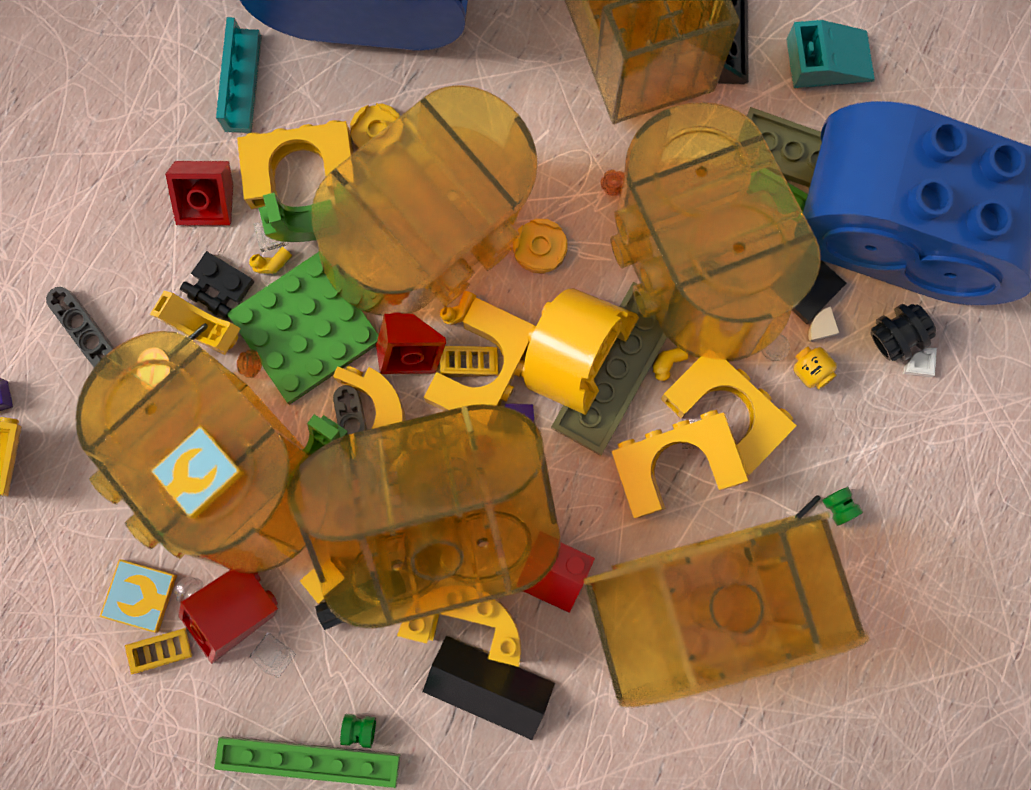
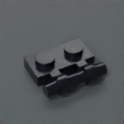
[180,251,255,318]

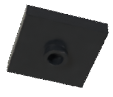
[766,249,847,324]

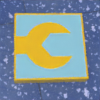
[151,425,244,519]
[100,559,177,633]

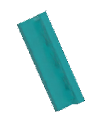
[216,17,261,133]

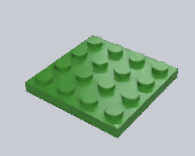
[227,251,379,405]

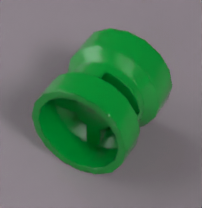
[822,486,863,526]
[340,714,376,748]

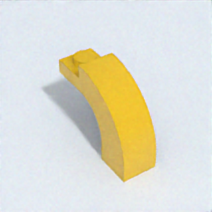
[150,291,241,355]
[333,366,406,456]

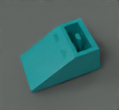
[786,20,875,88]

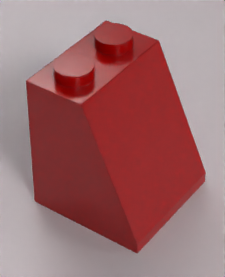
[178,561,278,664]

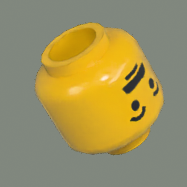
[793,346,837,390]

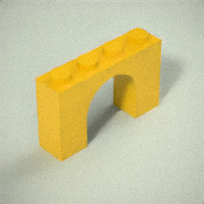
[237,120,359,209]
[423,297,535,432]
[661,346,797,476]
[611,410,749,518]

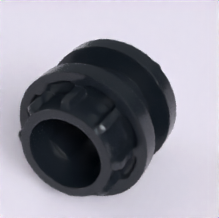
[871,304,936,361]

